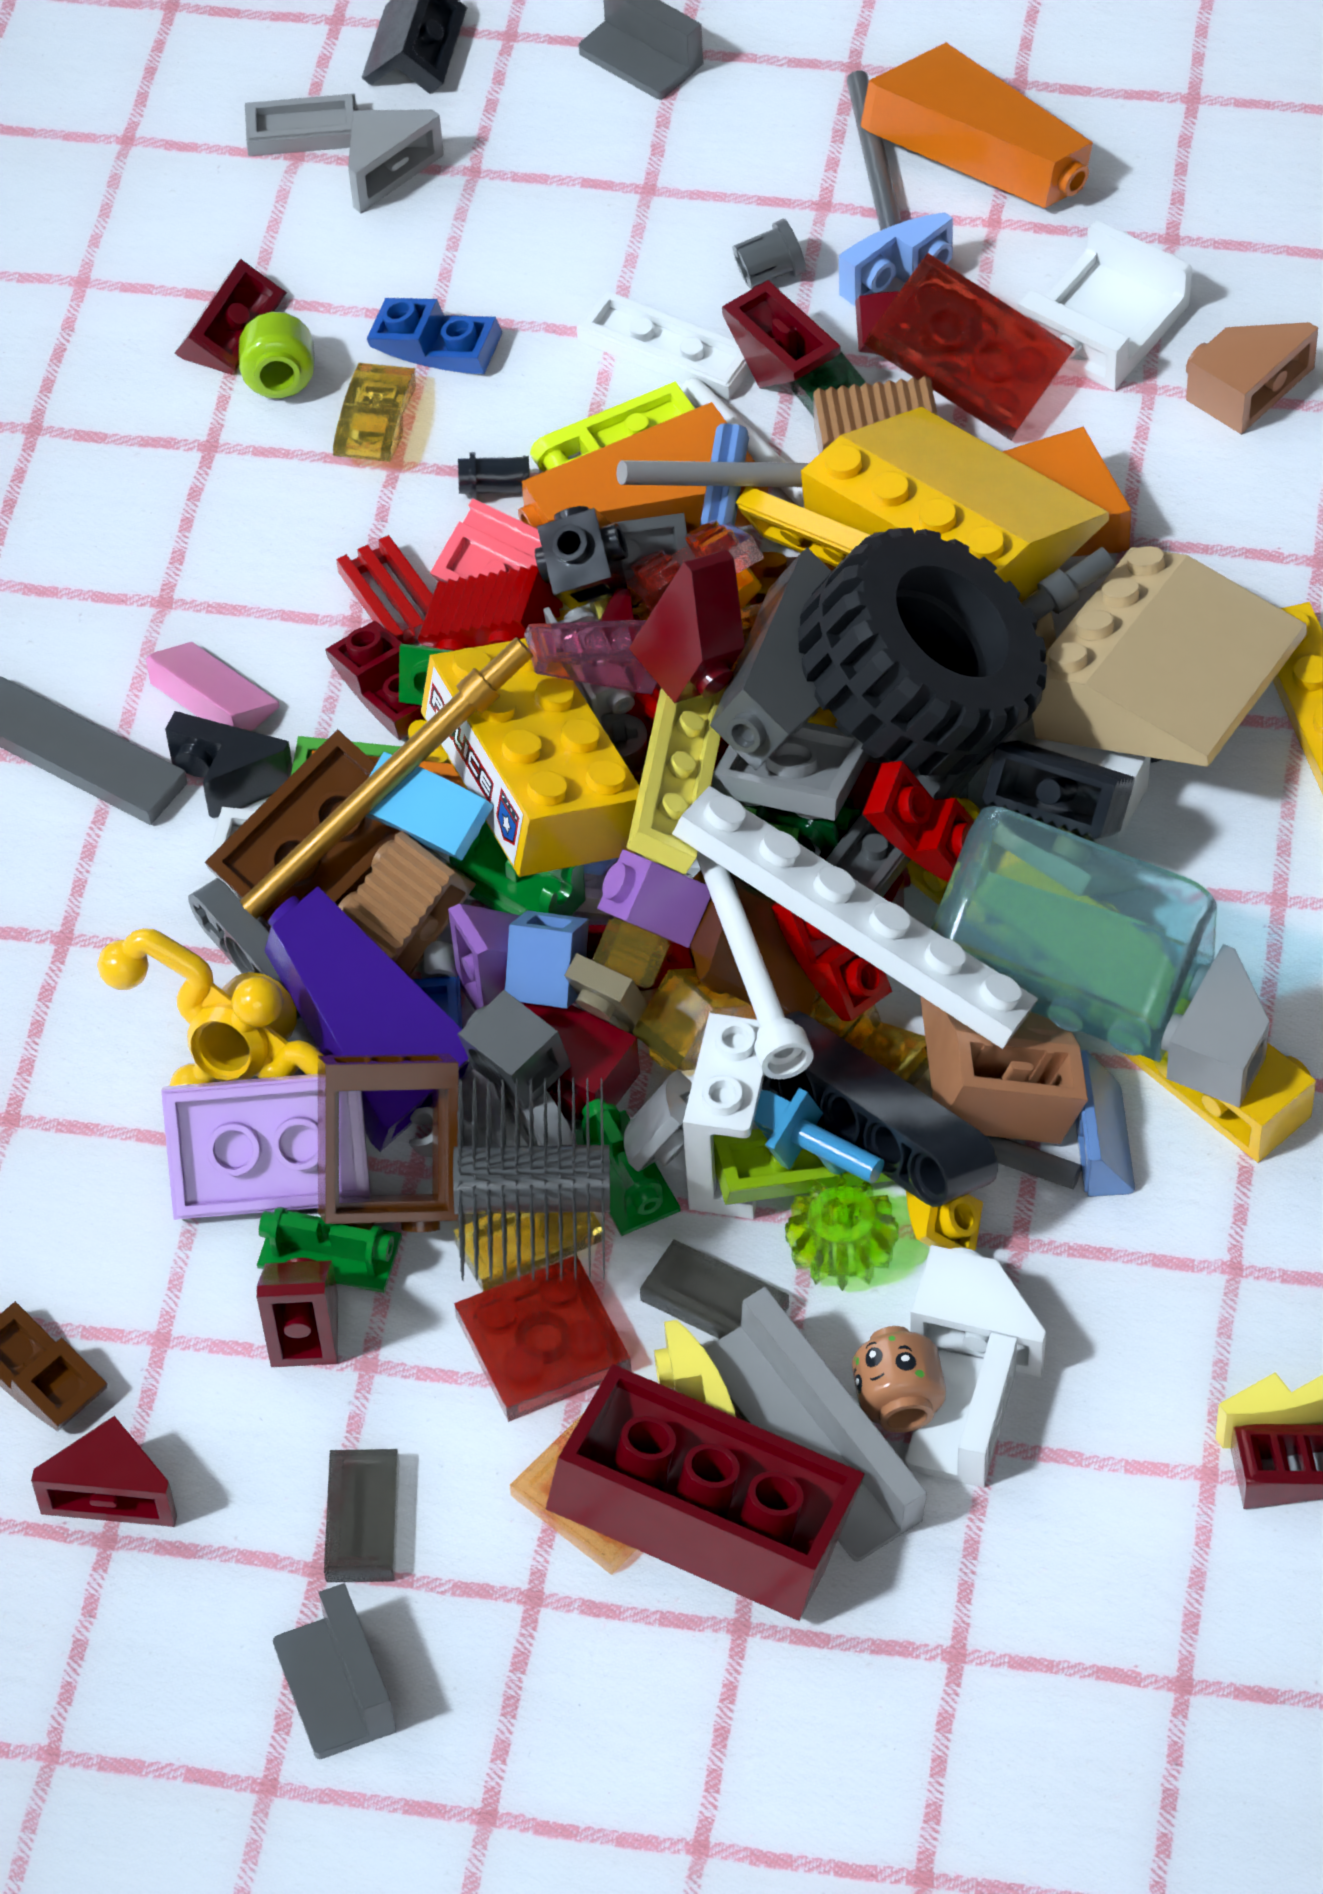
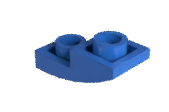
[366,298,502,374]

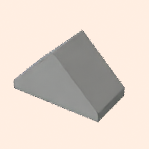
[348,109,444,213]

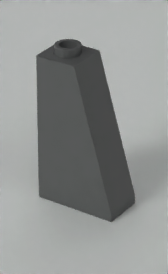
[710,547,832,771]

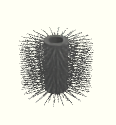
[453,1077,610,1281]

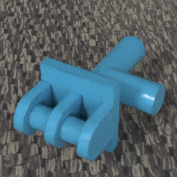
[754,1088,884,1184]

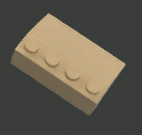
[1032,546,1307,767]

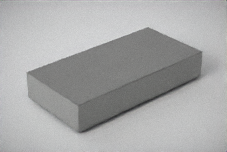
[245,93,357,156]

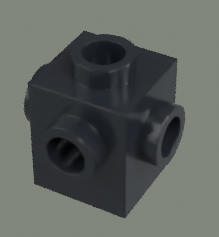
[535,506,628,609]

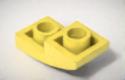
[654,1320,736,1417]

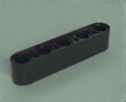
[761,1011,998,1207]

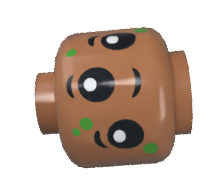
[852,1326,946,1433]

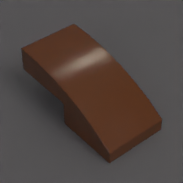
[0,1301,108,1431]

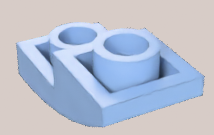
[839,212,953,306]

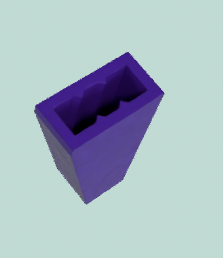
[265,887,473,1152]

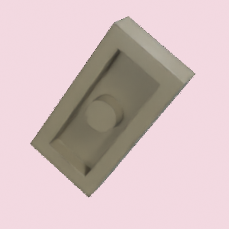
[564,953,659,1042]

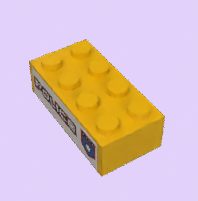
[421,635,640,877]

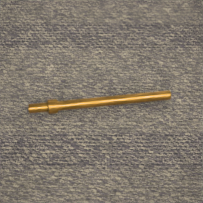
[240,637,534,919]

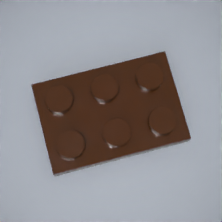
[204,729,409,927]

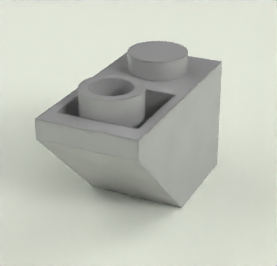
[1161,944,1270,1107]

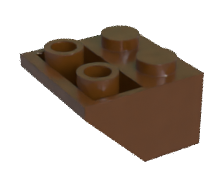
[690,870,817,1015]

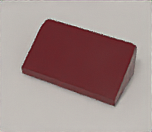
[174,258,287,375]

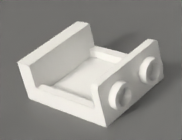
[1017,220,1192,391]
[683,1013,765,1219]

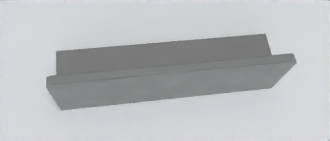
[705,1287,927,1562]

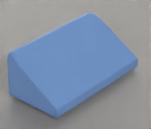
[1075,1050,1135,1197]

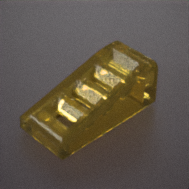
[593,917,676,988]

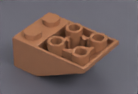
[920,975,1088,1144]

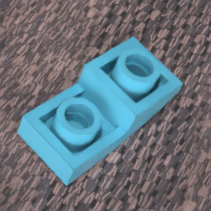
[366,752,494,861]

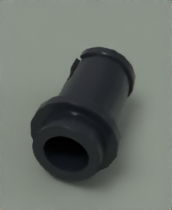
[458,452,530,500]

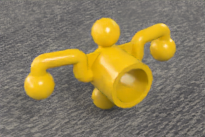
[97,928,324,1086]

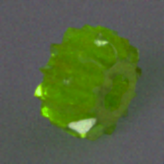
[785,1173,899,1292]

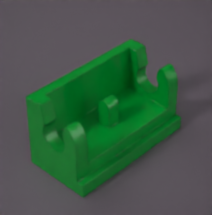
[449,821,586,916]

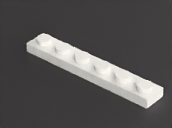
[672,785,1038,1049]

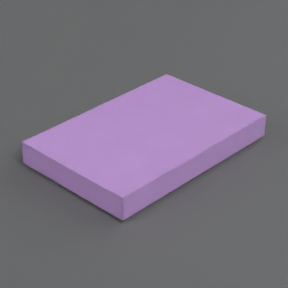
[161,1074,371,1220]

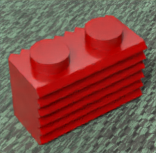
[417,564,563,651]

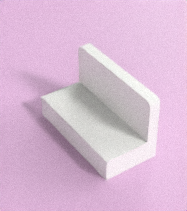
[906,1333,1017,1488]

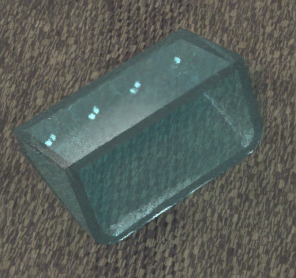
[930,806,1217,1062]

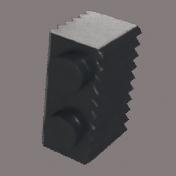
[982,740,1135,840]

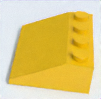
[801,407,1109,602]

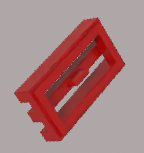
[336,535,433,645]

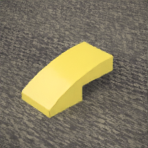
[1215,1372,1323,1449]

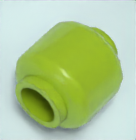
[239,312,315,399]

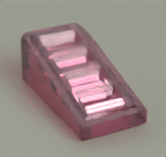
[524,620,657,694]

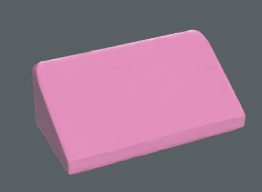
[146,642,279,731]

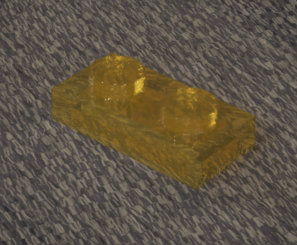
[453,1212,602,1294]

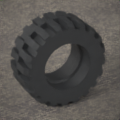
[798,528,1047,776]

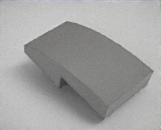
[624,1069,692,1172]

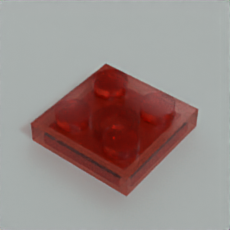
[454,1256,632,1422]

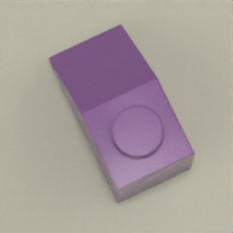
[597,849,711,948]
[448,904,522,1011]

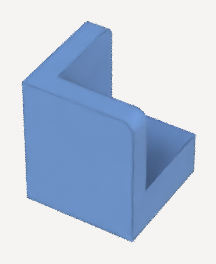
[505,910,589,1008]

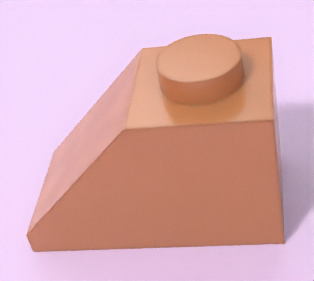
[1186,322,1318,435]

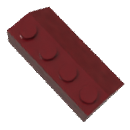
[546,1363,865,1621]

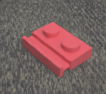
[430,498,542,583]

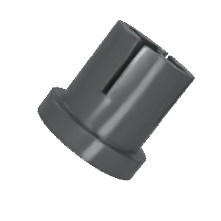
[733,218,806,289]

